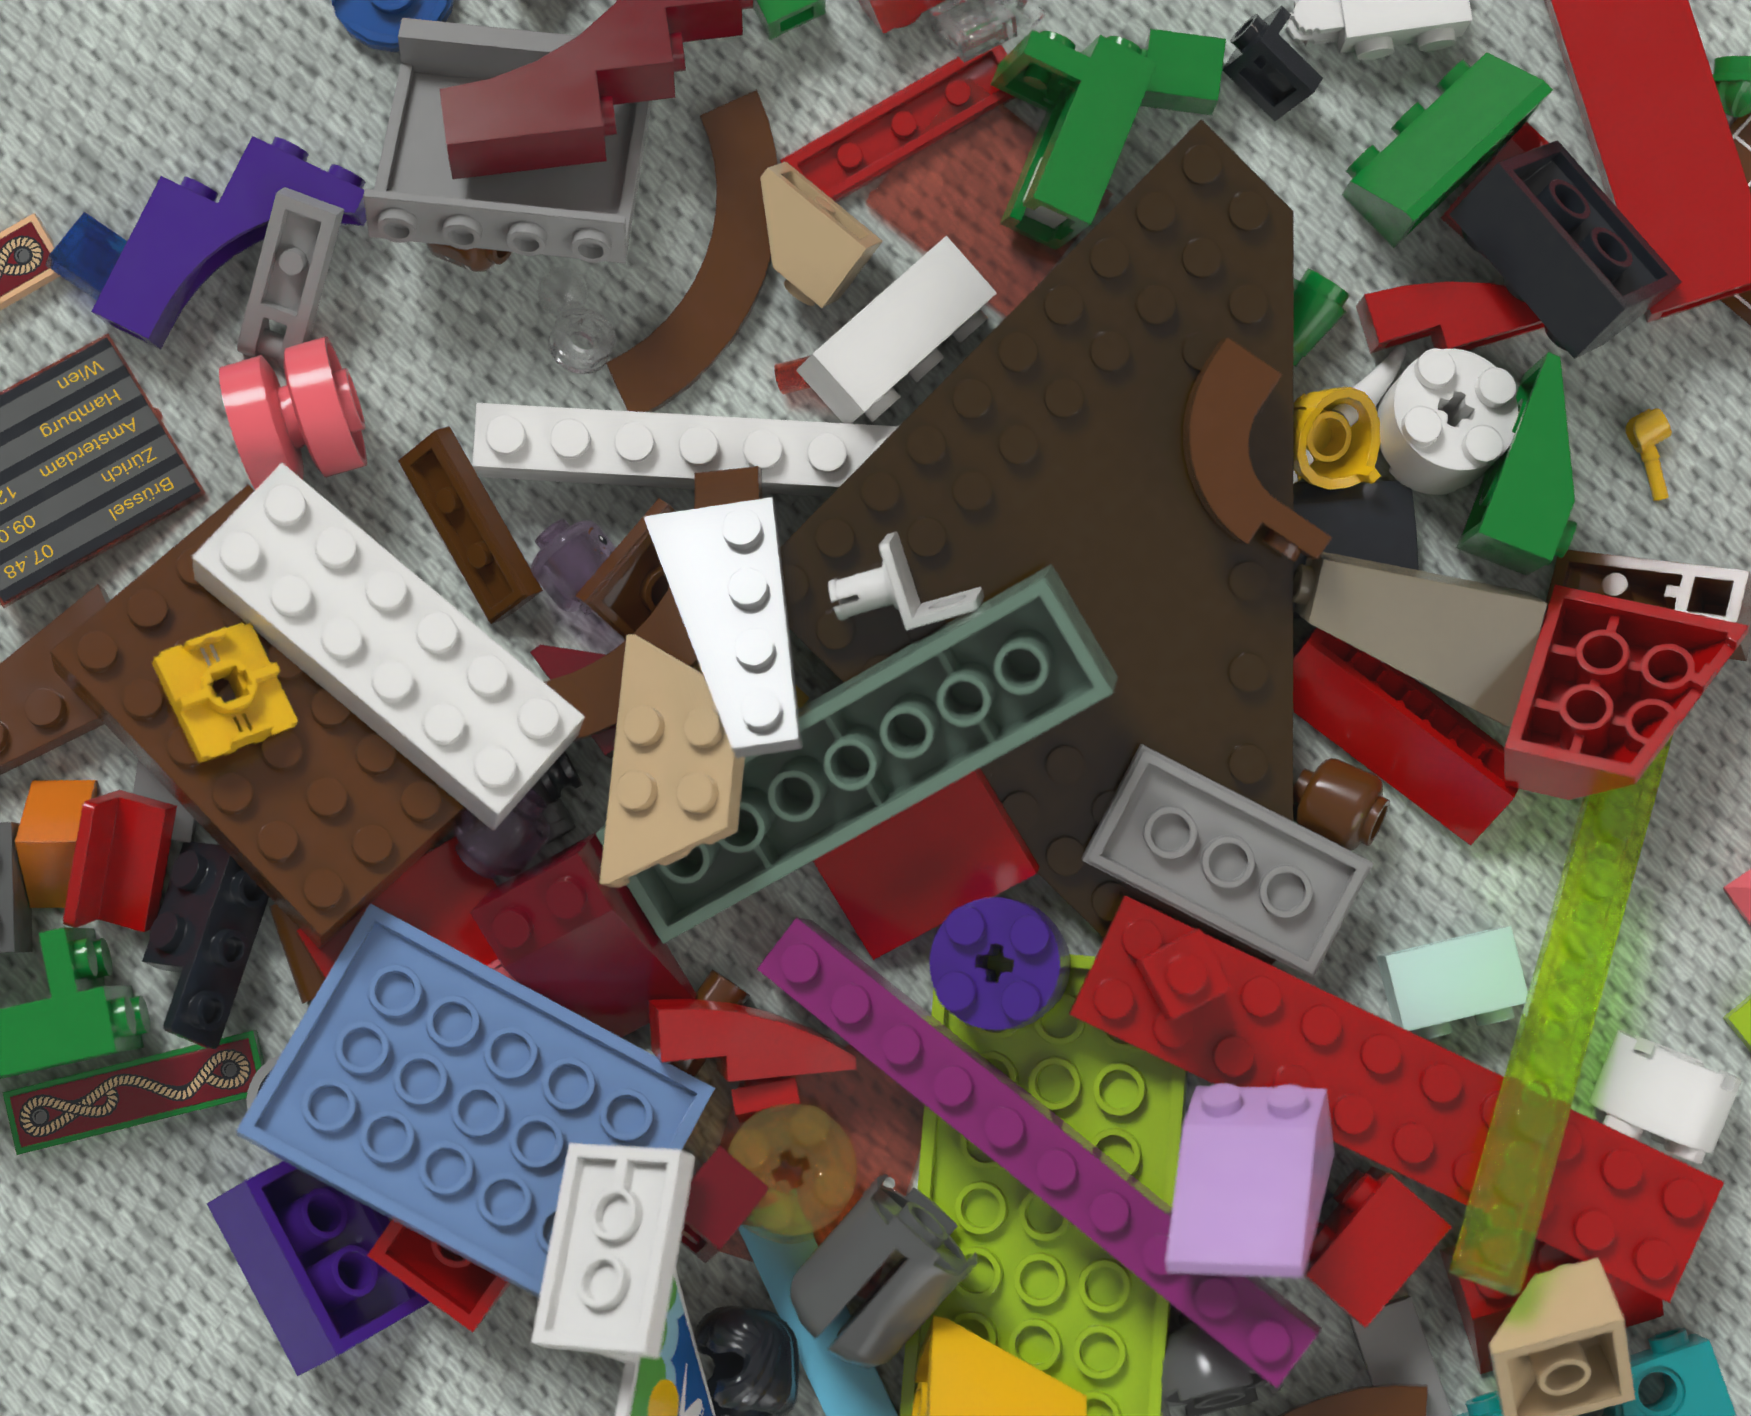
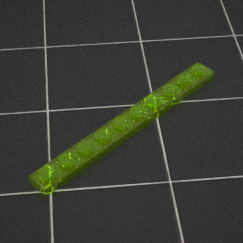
[1449,734,1673,1296]

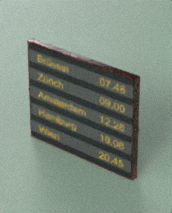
[0,333,206,608]

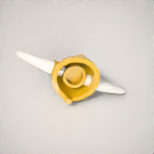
[1293,345,1407,490]

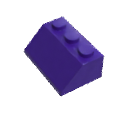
[206,1161,430,1376]

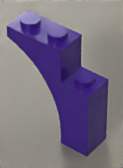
[91,136,367,350]

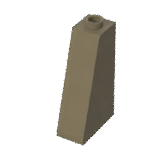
[1292,552,1547,727]

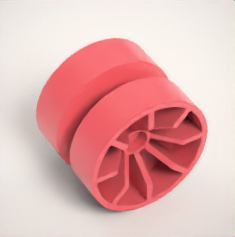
[219,336,367,490]

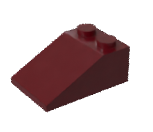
[470,832,697,1038]

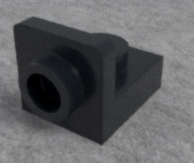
[1222,6,1323,122]

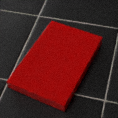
[813,768,1040,960]
[296,832,498,980]

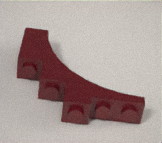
[439,0,753,180]

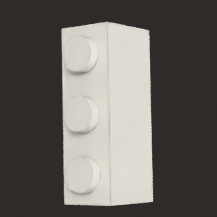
[796,235,997,424]

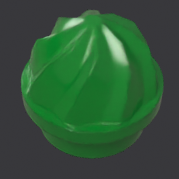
[1712,56,1751,117]

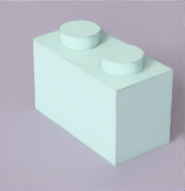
[1376,926,1530,1039]

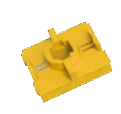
[152,622,298,763]

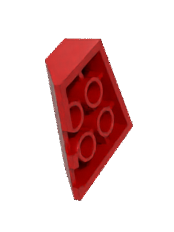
[1504,585,1749,800]

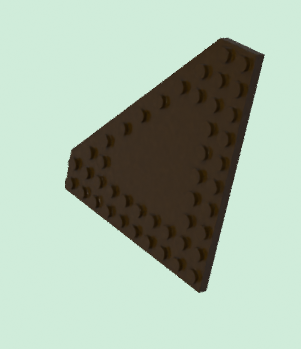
[780,119,1294,965]

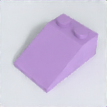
[1166,1083,1335,1278]

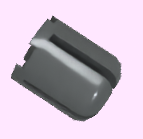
[790,1174,977,1368]

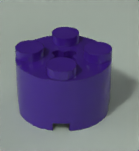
[929,897,1071,1030]

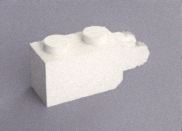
[1285,0,1472,60]

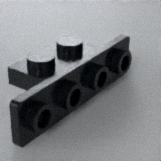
[142,842,269,1049]

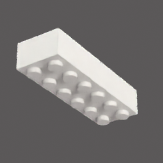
[192,463,585,831]

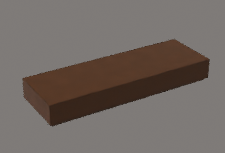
[398,426,543,624]

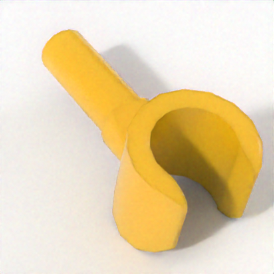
[1625,408,1672,501]

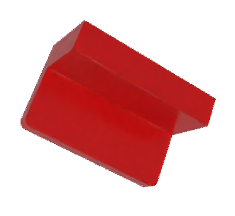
[63,790,177,932]

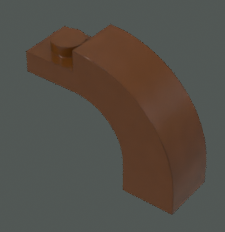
[1183,337,1332,562]

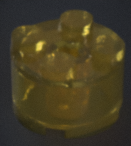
[728,1104,857,1244]

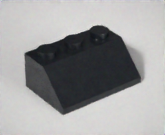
[1449,140,1682,359]

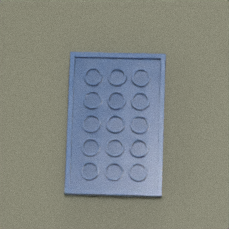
[236,904,715,1298]

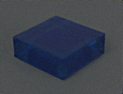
[45,212,127,301]

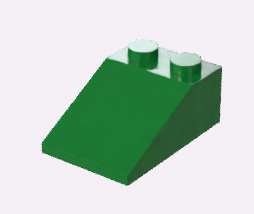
[1456,352,1577,576]

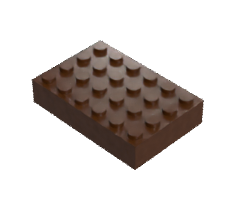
[50,484,471,949]

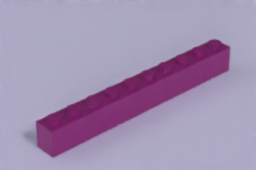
[757,918,1322,1388]

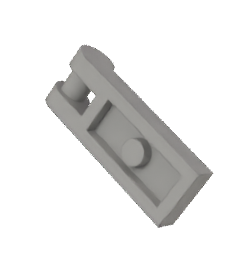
[237,187,344,369]

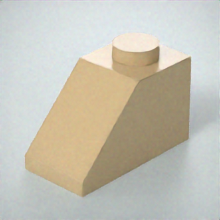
[760,162,883,308]

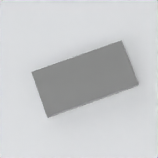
[1081,744,1374,978]

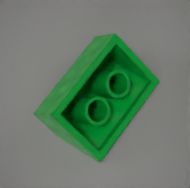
[1342,52,1553,248]

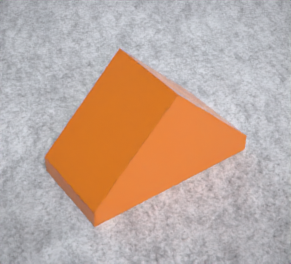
[15,780,97,908]

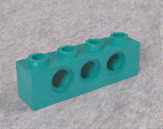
[1456,1328,1736,1416]

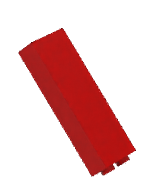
[1544,0,1751,323]

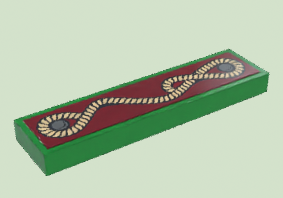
[2,1030,265,1155]

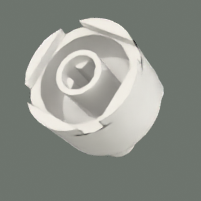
[1376,348,1519,495]
[1589,1030,1742,1164]

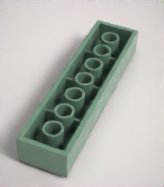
[595,564,1118,944]

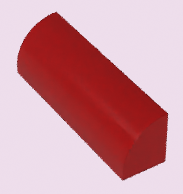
[1293,626,1519,846]

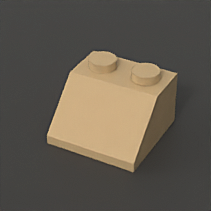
[1489,1258,1635,1416]

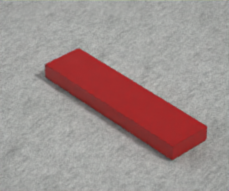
[780,35,1016,202]

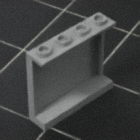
[363,18,652,264]

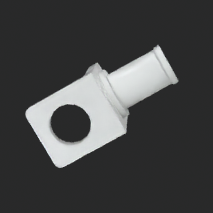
[828,532,984,630]

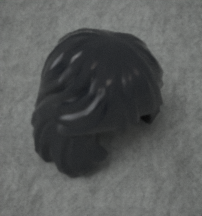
[694,1305,799,1416]

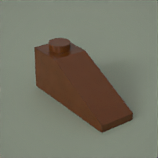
[1546,550,1751,661]

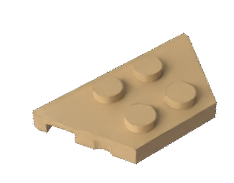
[599,635,745,888]

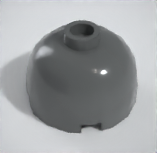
[1161,1313,1283,1416]

